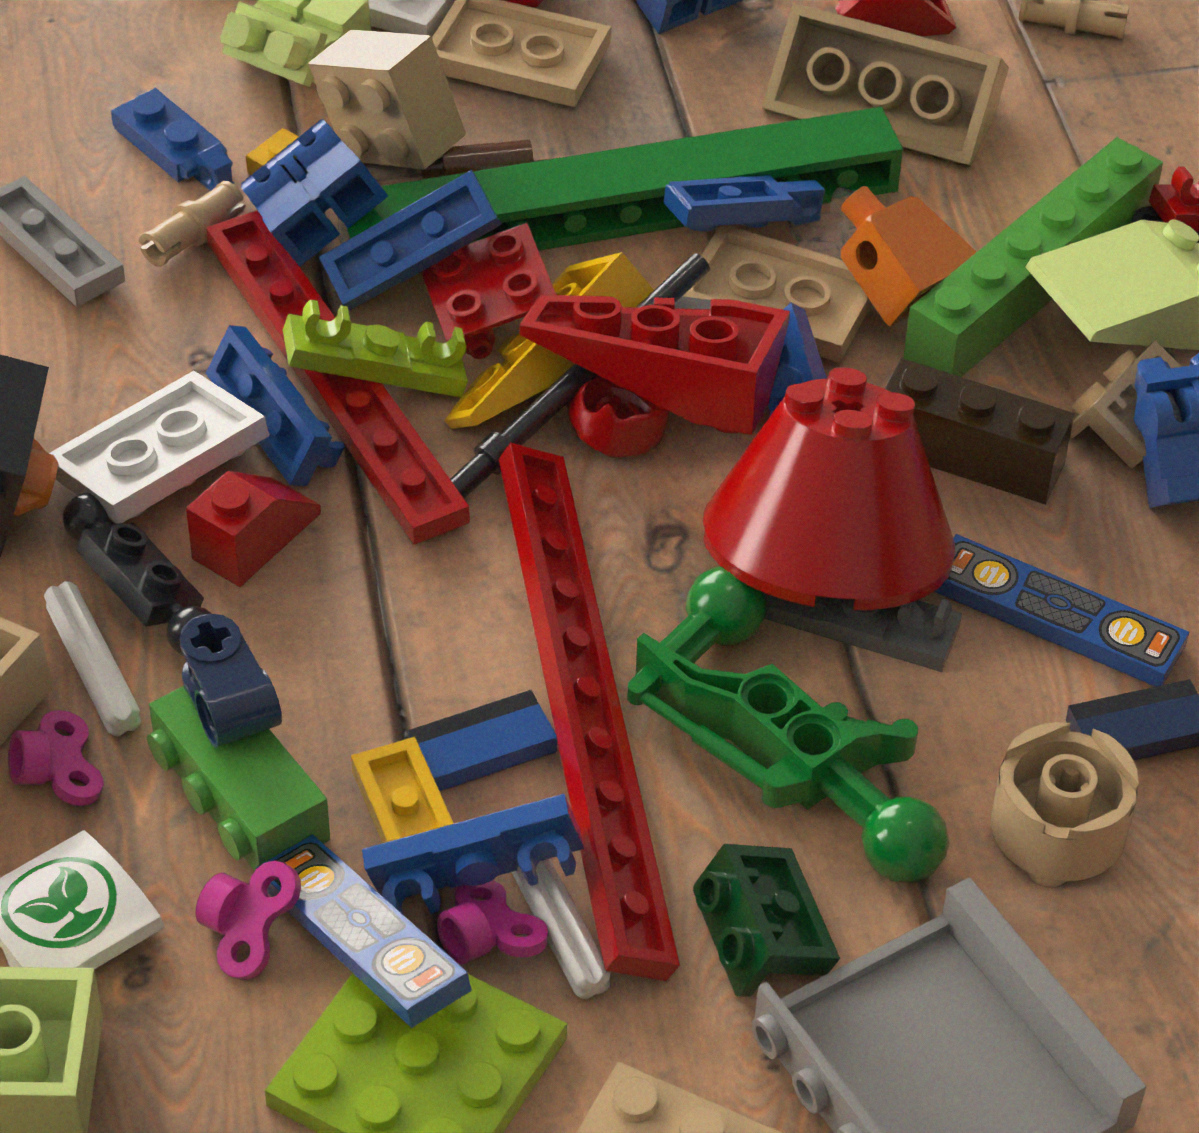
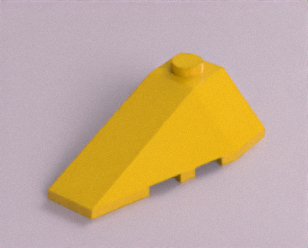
[444,252,654,429]

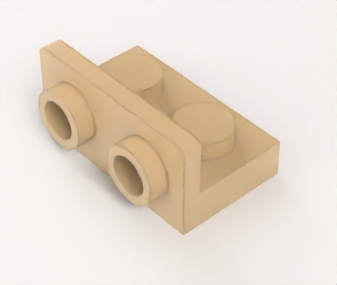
[1070,340,1181,469]

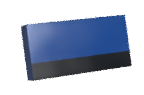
[408,690,557,791]

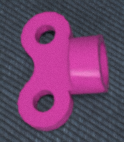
[8,710,104,806]
[195,861,301,980]
[437,880,548,965]

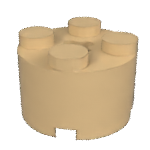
[990,722,1138,888]

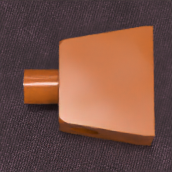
[840,186,977,327]

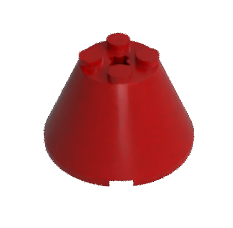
[703,368,955,610]

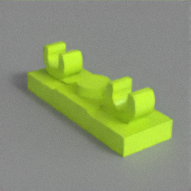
[283,300,468,398]

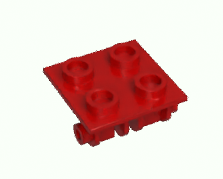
[421,223,556,359]

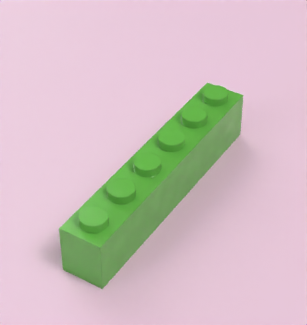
[903,137,1163,377]

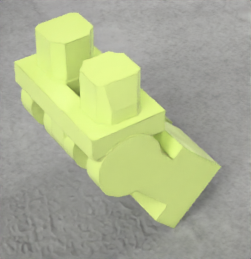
[220,0,371,87]

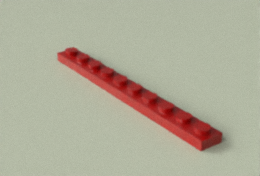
[499,443,680,981]

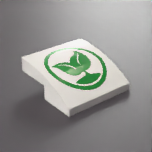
[0,830,165,969]

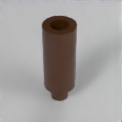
[421,140,534,180]

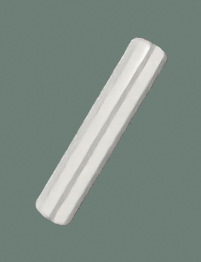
[44,581,141,736]
[512,859,611,999]

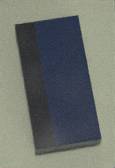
[1065,679,1199,761]

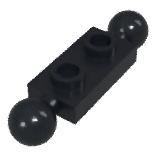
[63,493,212,656]

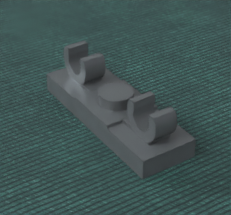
[764,593,962,672]

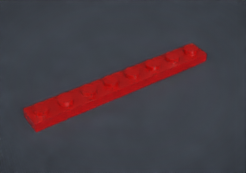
[206,210,470,545]

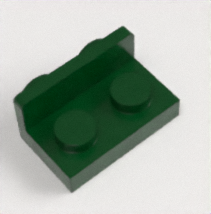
[693,844,840,997]

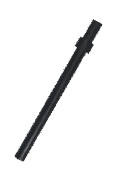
[450,253,710,499]

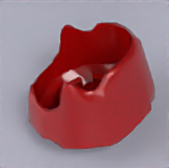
[567,377,670,458]

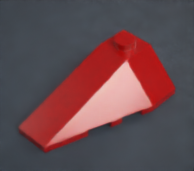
[519,295,790,435]

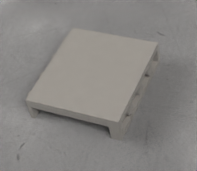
[752,877,1146,1133]

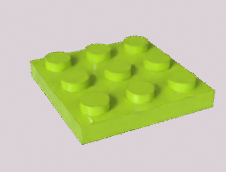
[265,973,567,1133]

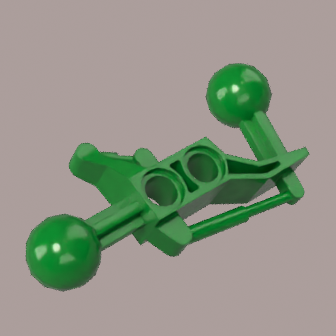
[627,566,949,883]

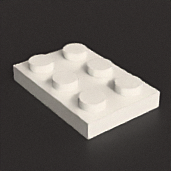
[50,371,269,524]

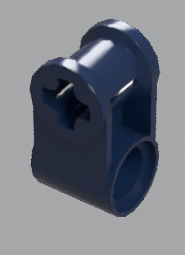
[180,613,282,748]

